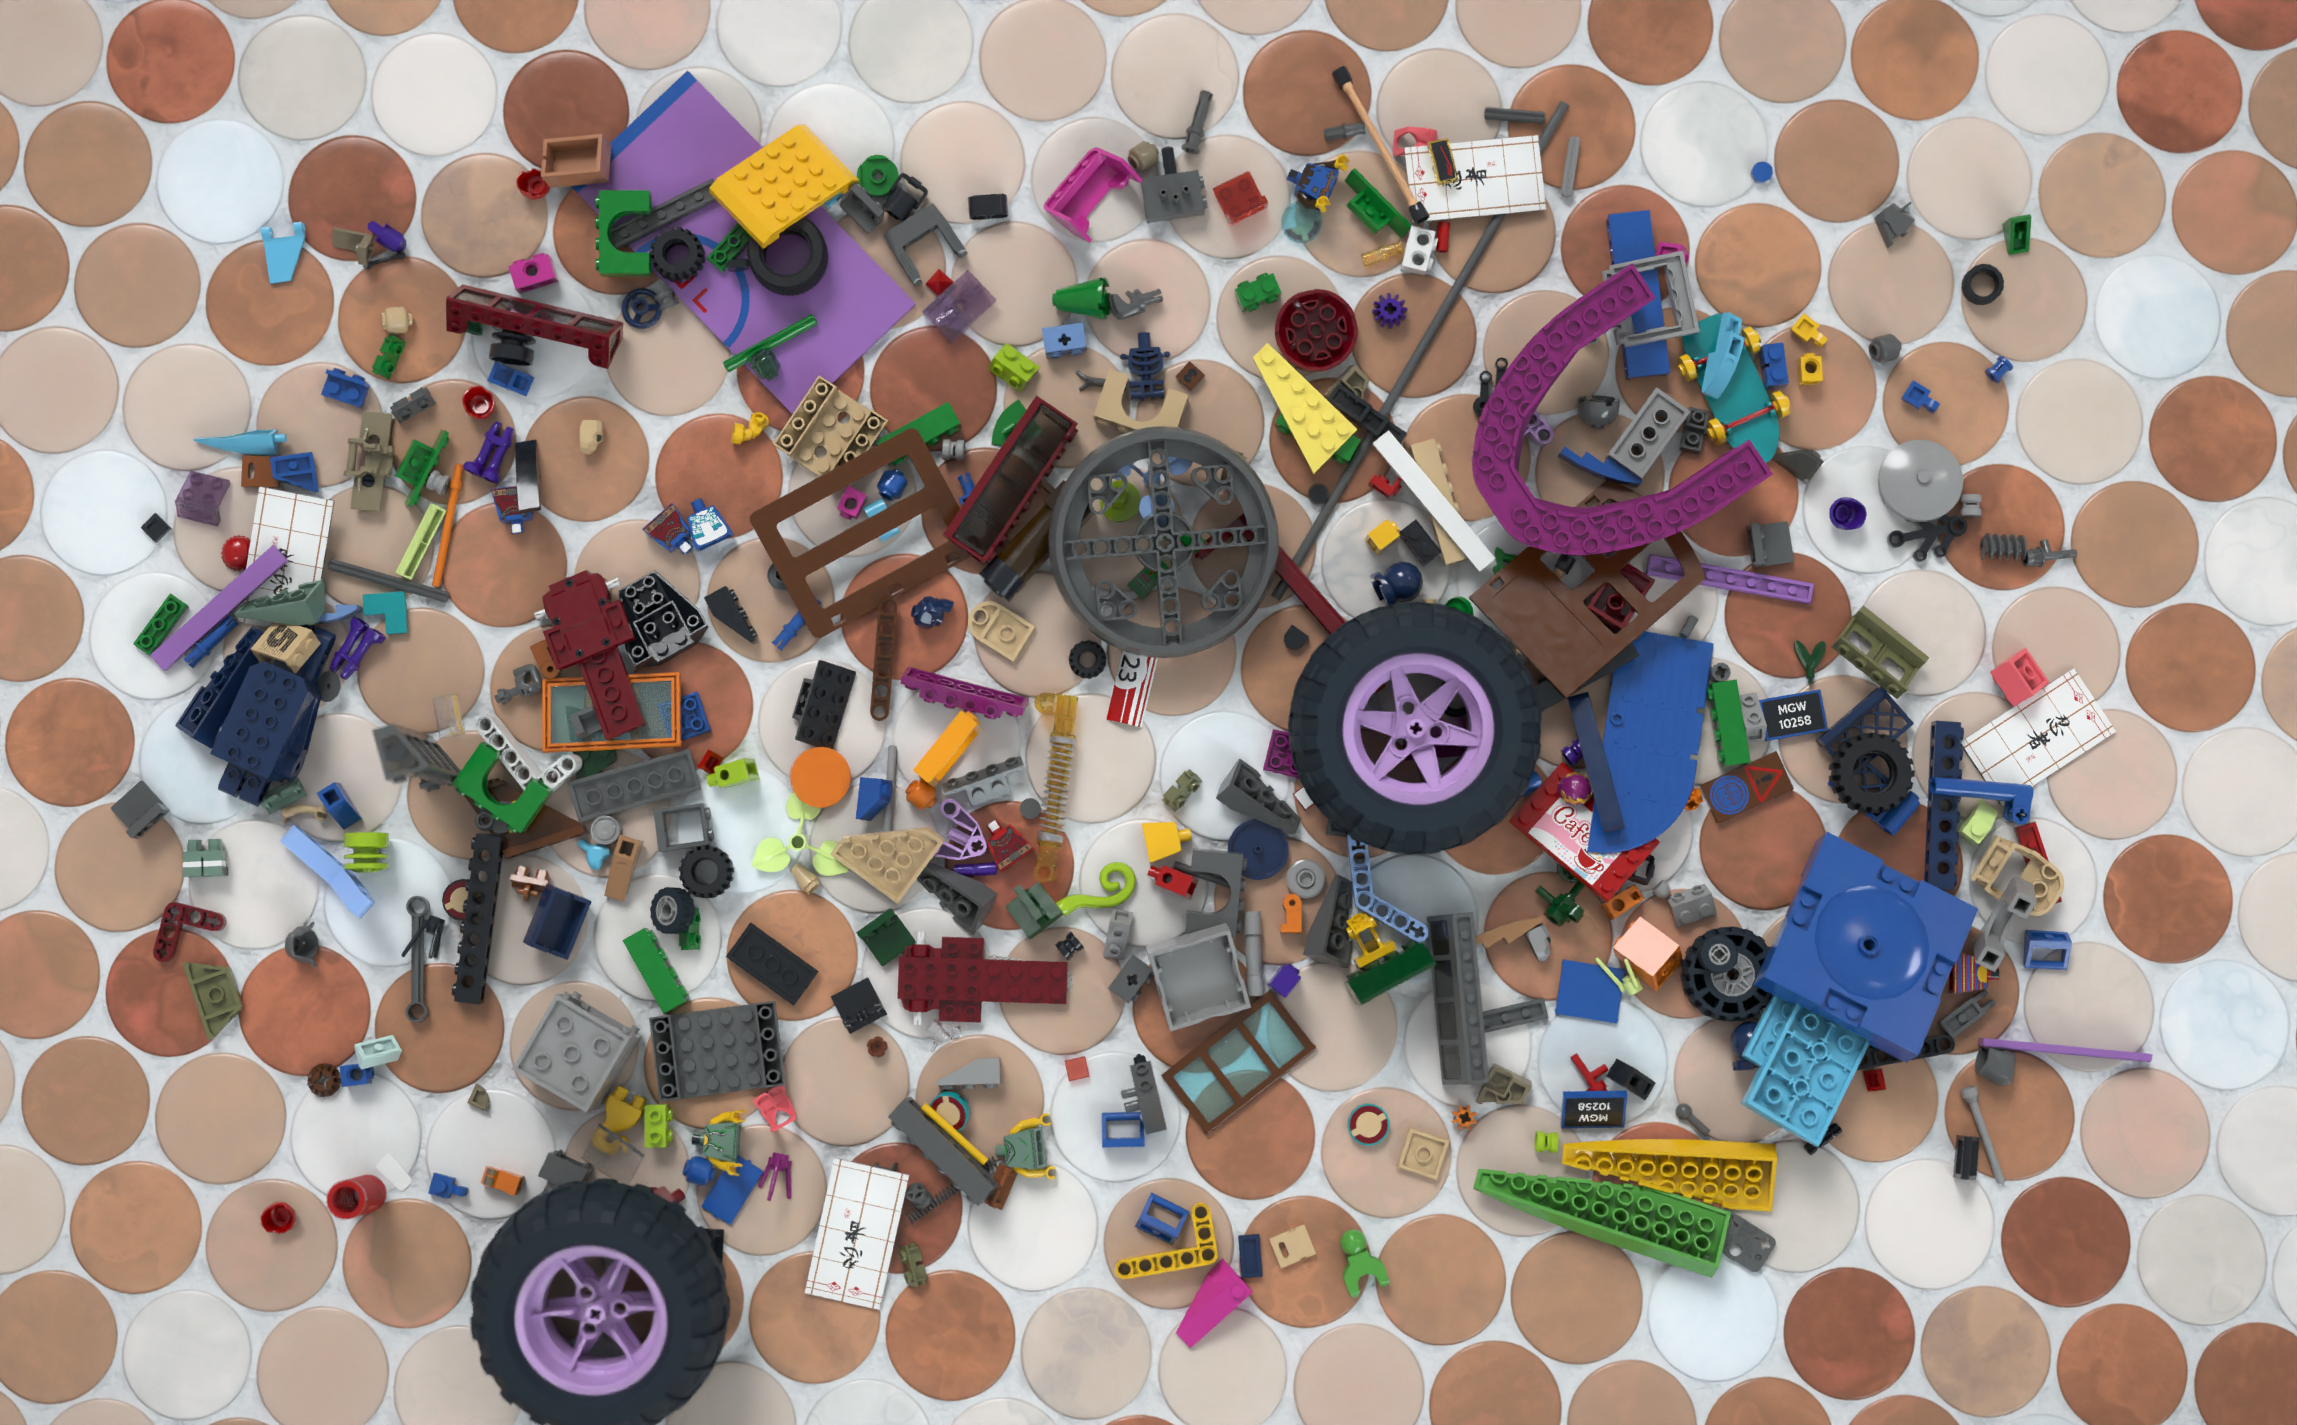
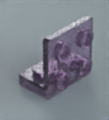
[175,471,230,527]

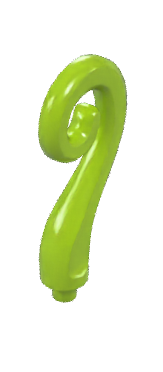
[1056,862,1136,917]

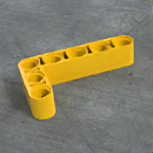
[1115,1202,1218,1279]

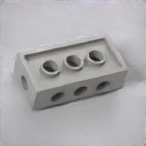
[1605,387,1691,479]

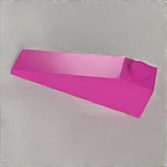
[1176,1259,1253,1348]

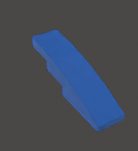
[1558,446,1642,487]

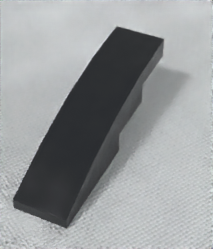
[1327,383,1407,444]
[515,440,541,513]

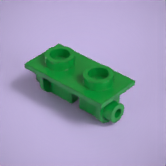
[371,334,406,380]
[679,908,701,950]

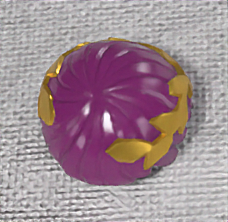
[1558,772,1593,805]

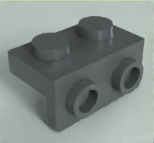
[840,183,885,233]

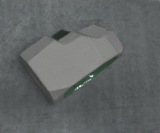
[1524,924,1551,962]

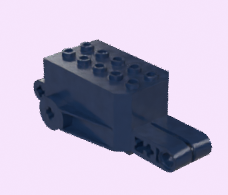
[210,624,336,807]

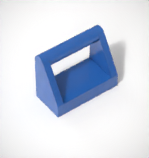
[2023,930,2072,970]
[1102,1112,1145,1148]
[1135,1192,1189,1246]

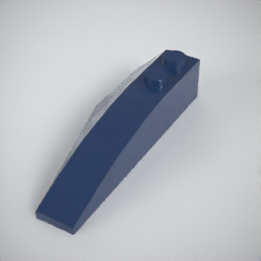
[175,626,264,749]

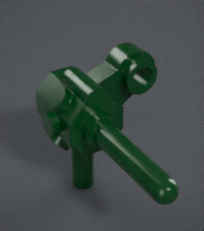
[1535,880,1585,927]

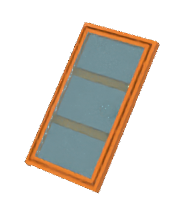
[542,672,682,753]

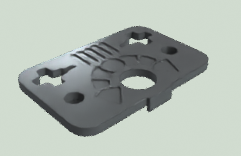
[1722,1210,1776,1272]

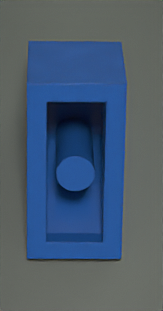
[856,777,893,821]

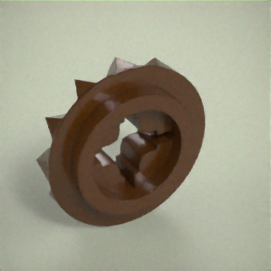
[307,1063,341,1097]

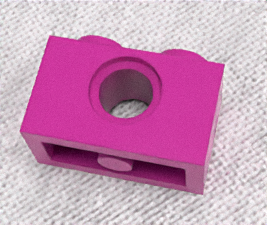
[508,253,559,294]

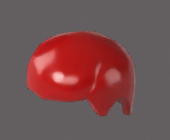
[516,168,550,200]
[462,386,496,420]
[260,1202,296,1234]

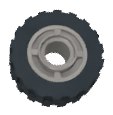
[650,887,695,934]

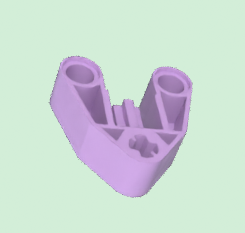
[934,799,988,861]

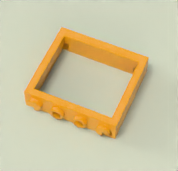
[913,711,982,788]

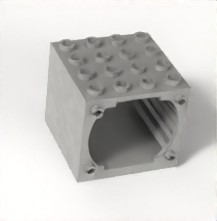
[512,991,642,1112]

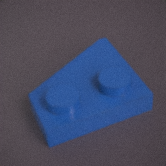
[270,452,319,493]

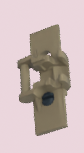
[343,411,394,512]

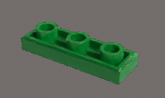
[706,223,750,273]
[133,593,189,656]

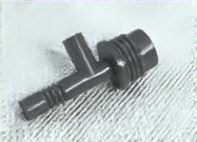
[2021,539,2077,567]

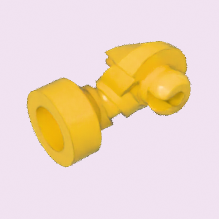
[731,412,769,445]

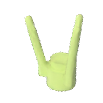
[1595,958,1643,996]

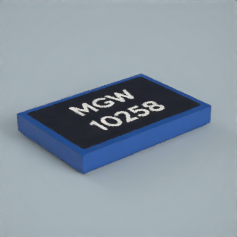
[1759,689,1828,741]
[1560,1091,1627,1128]

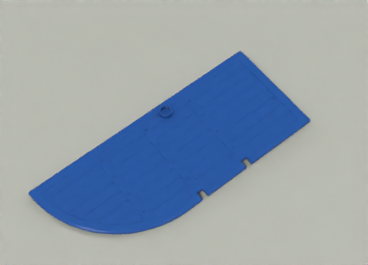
[1587,631,1714,853]

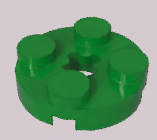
[857,155,899,197]

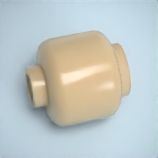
[381,307,412,334]

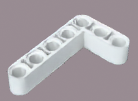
[475,714,583,792]

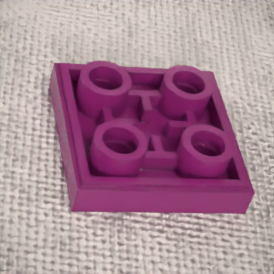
[1263,729,1299,779]

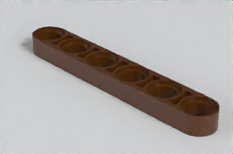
[870,598,897,721]

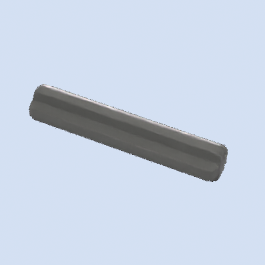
[1484,107,1545,124]

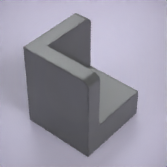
[569,706,602,739]

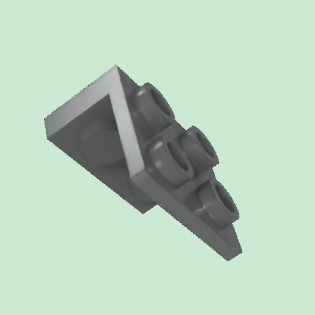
[1746,521,1794,568]
[111,781,170,839]

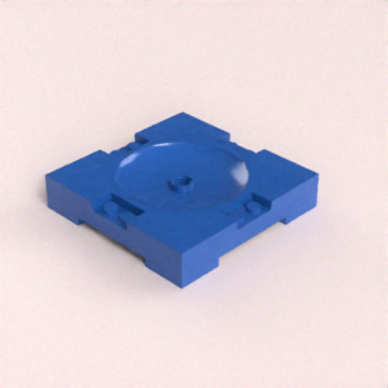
[1754,832,1978,1063]

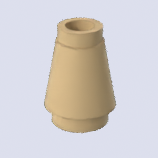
[791,863,821,895]

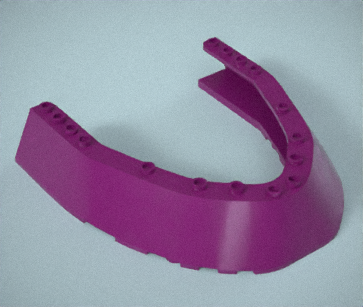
[1472,263,1773,555]

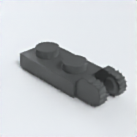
[1938,989,1996,1038]

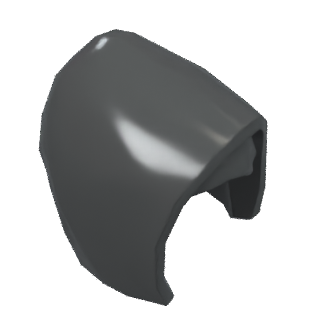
[1975,1047,2016,1086]

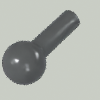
[1675,1104,1711,1136]

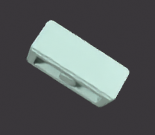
[354,1035,402,1069]

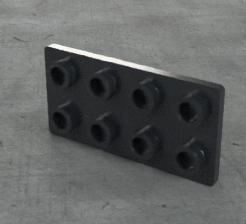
[792,660,856,749]

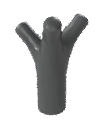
[1076,371,1106,391]

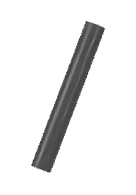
[1173,861,1230,888]

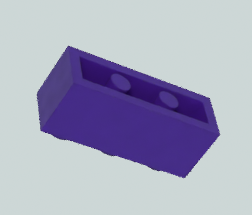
[1267,964,1302,998]

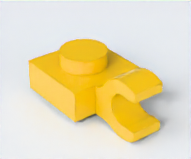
[1790,313,1828,348]

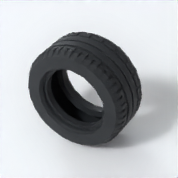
[747,217,829,296]

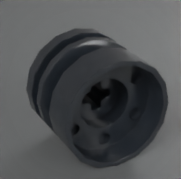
[489,326,536,366]

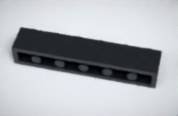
[1534,643,1640,712]

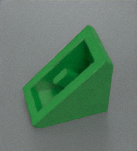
[2002,214,2031,255]

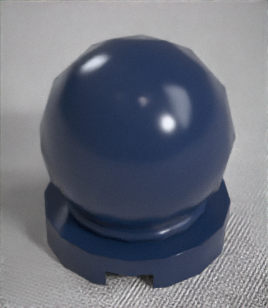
[1370,562,1423,605]
[1730,1021,1759,1071]

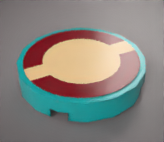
[929,1091,970,1132]
[1347,1103,1390,1146]

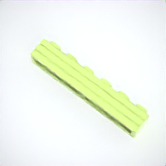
[395,503,446,580]

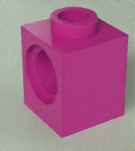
[837,486,868,520]

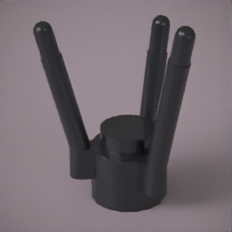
[401,915,445,959]

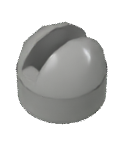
[1652,880,1670,898]

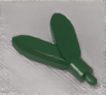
[1794,641,1826,684]

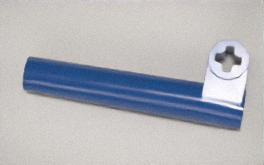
[1929,777,2033,825]

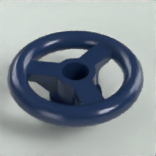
[621,288,662,329]

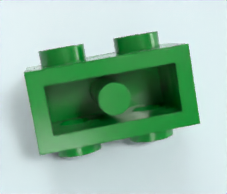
[1234,273,1281,313]

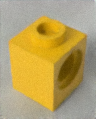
[1797,353,1823,385]

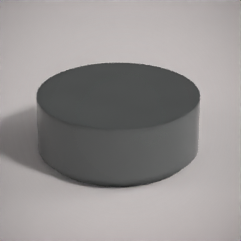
[1020,798,1041,819]

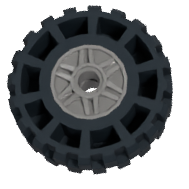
[1680,927,1772,1022]

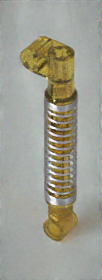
[1034,693,1078,883]

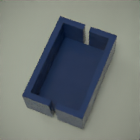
[523,883,592,960]

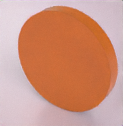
[789,747,851,808]

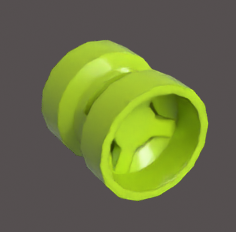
[1534,1131,1558,1153]

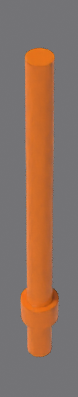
[432,464,463,587]

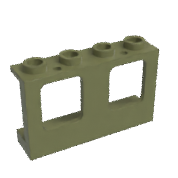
[1831,605,1929,699]

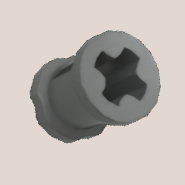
[1709,663,1731,683]

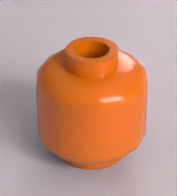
[905,779,937,810]

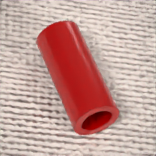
[1436,221,1450,253]

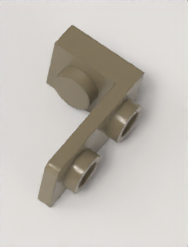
[332,227,374,266]

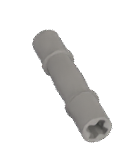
[1243,911,1264,996]

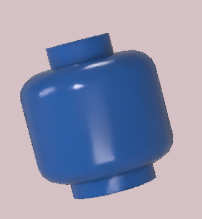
[877,469,908,501]
[682,1156,715,1186]

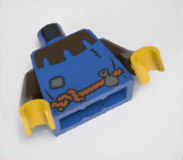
[1287,155,1350,213]

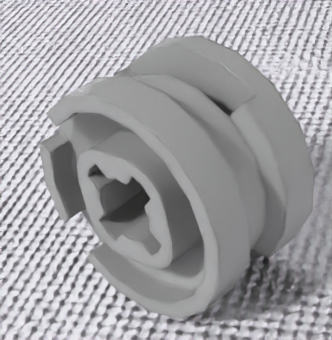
[591,815,622,845]

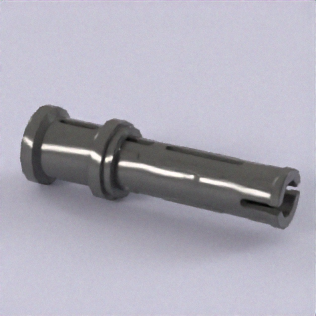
[1181,90,1213,154]

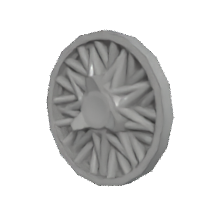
[1286,859,1326,899]

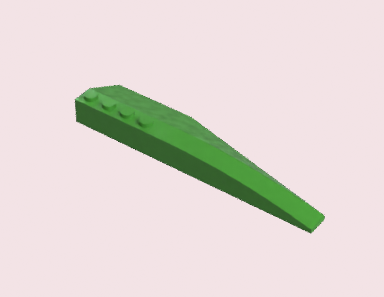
[1473,1169,1731,1278]

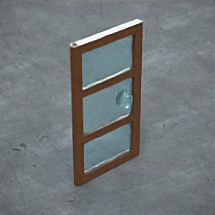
[1161,990,1317,1135]

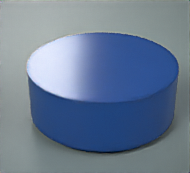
[1751,161,1773,183]

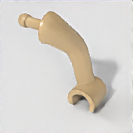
[281,804,328,824]

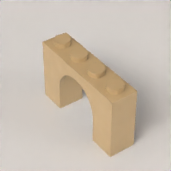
[1094,369,1188,433]

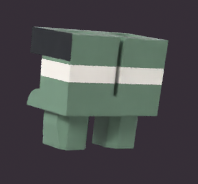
[183,839,228,877]

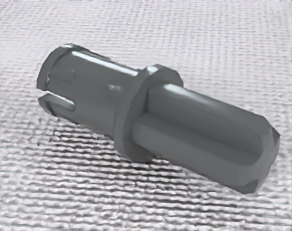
[1324,121,1366,141]

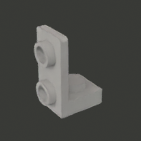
[1739,693,1767,743]
[1103,908,1133,960]

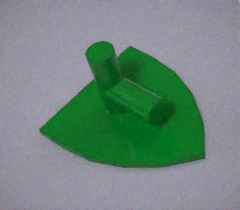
[992,399,1043,446]

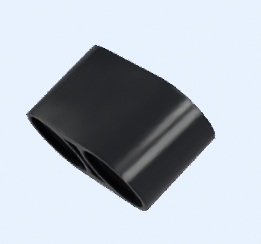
[968,194,1008,220]

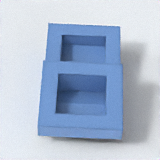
[317,605,362,624]

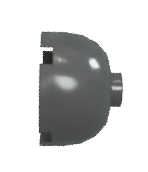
[1578,395,1620,429]

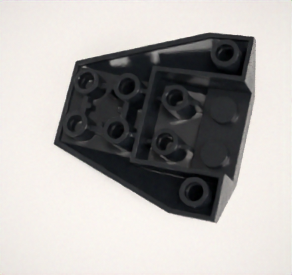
[618,570,709,668]

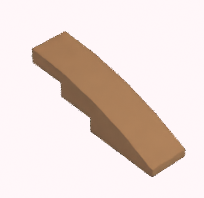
[1476,917,1544,949]

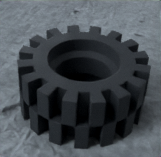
[1069,640,1106,679]

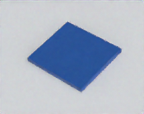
[1555,959,1625,1023]

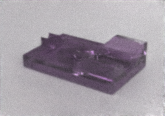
[922,270,996,344]

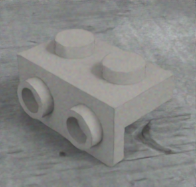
[1666,884,1717,928]

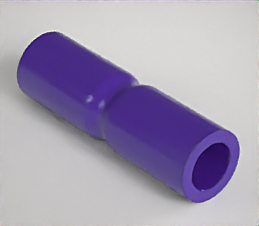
[954,862,997,877]

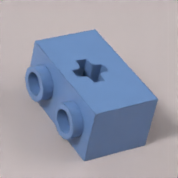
[1042,322,1087,359]

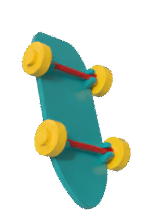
[1677,314,1790,463]

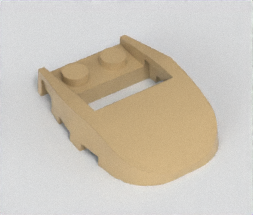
[1969,835,2064,916]

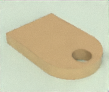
[968,601,1035,662]

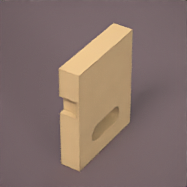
[1269,1224,1316,1268]

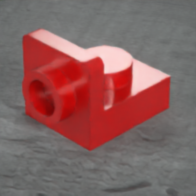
[1368,475,1402,499]

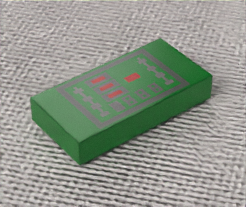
[1127,560,1169,599]

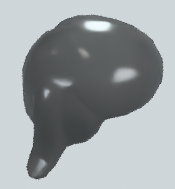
[285,922,318,968]

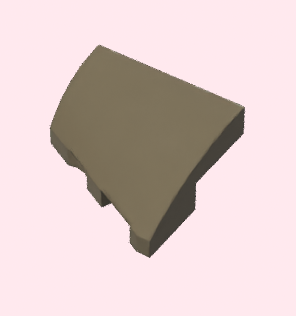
[1323,365,1369,423]
[1476,1063,1532,1104]

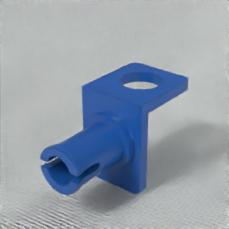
[957,473,987,522]

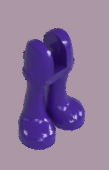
[462,421,514,484]
[329,616,387,680]

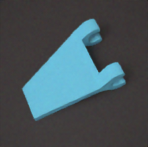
[260,222,306,284]

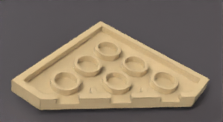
[830,827,946,904]

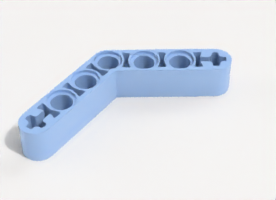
[280,824,375,919]
[1347,834,1428,942]

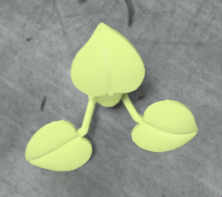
[752,791,849,876]

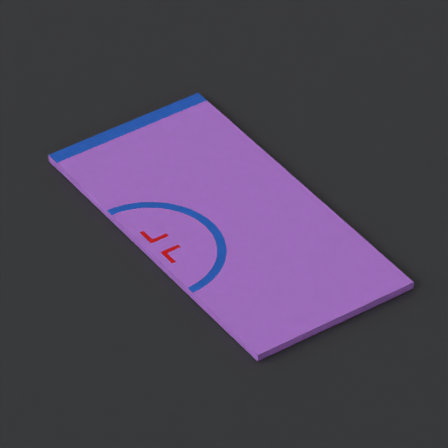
[571,70,916,414]

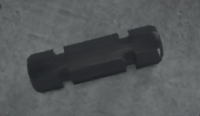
[1804,1123,1842,1155]

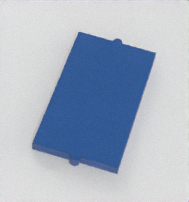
[701,1155,764,1225]

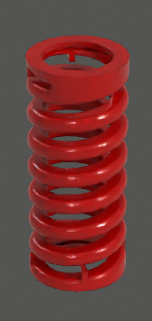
[326,1174,387,1220]

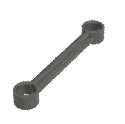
[406,896,430,1022]

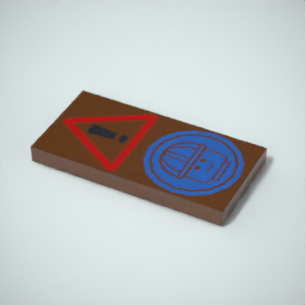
[1699,751,1794,823]

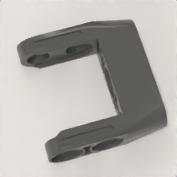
[884,204,968,287]

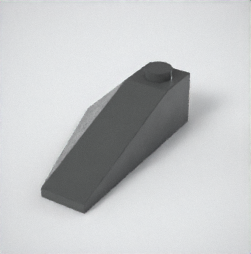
[1216,759,1301,835]
[917,862,998,935]

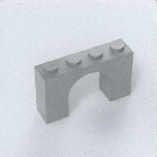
[1973,875,2037,972]

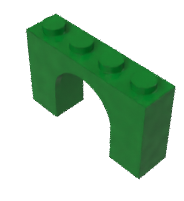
[595,190,652,277]
[452,742,554,833]

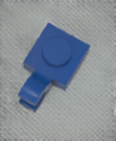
[1901,380,1940,413]
[428,1173,468,1199]

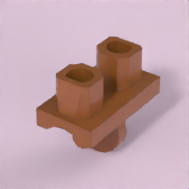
[509,866,549,902]

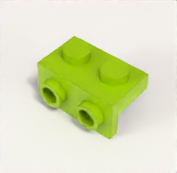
[988,343,1040,393]
[645,1104,673,1148]

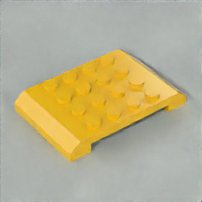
[709,124,859,249]

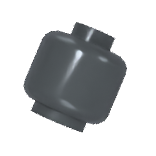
[1869,334,1902,363]

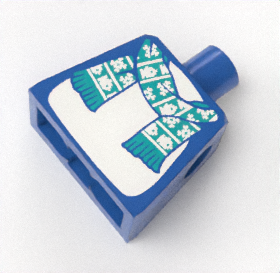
[687,498,734,552]

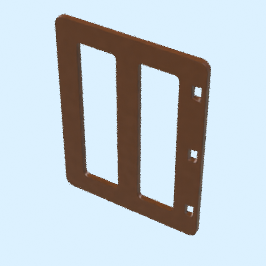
[750,428,979,638]

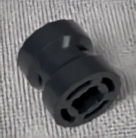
[1055,932,1084,960]

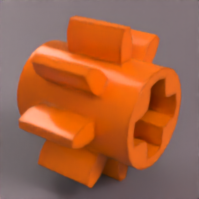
[1685,786,1703,811]
[1451,1105,1477,1130]

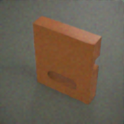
[241,455,281,488]

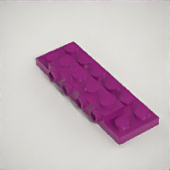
[900,666,1029,719]

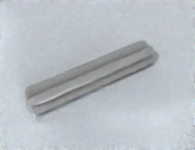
[1560,137,1580,197]

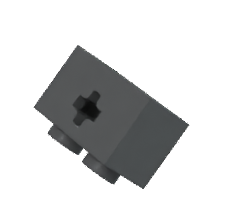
[1108,955,1153,1003]

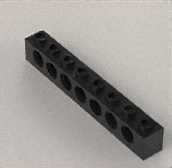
[452,833,505,1005]

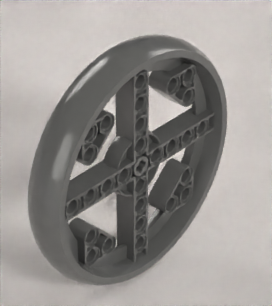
[1048,426,1279,658]

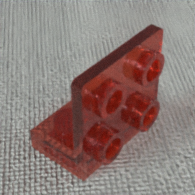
[1213,171,1268,226]

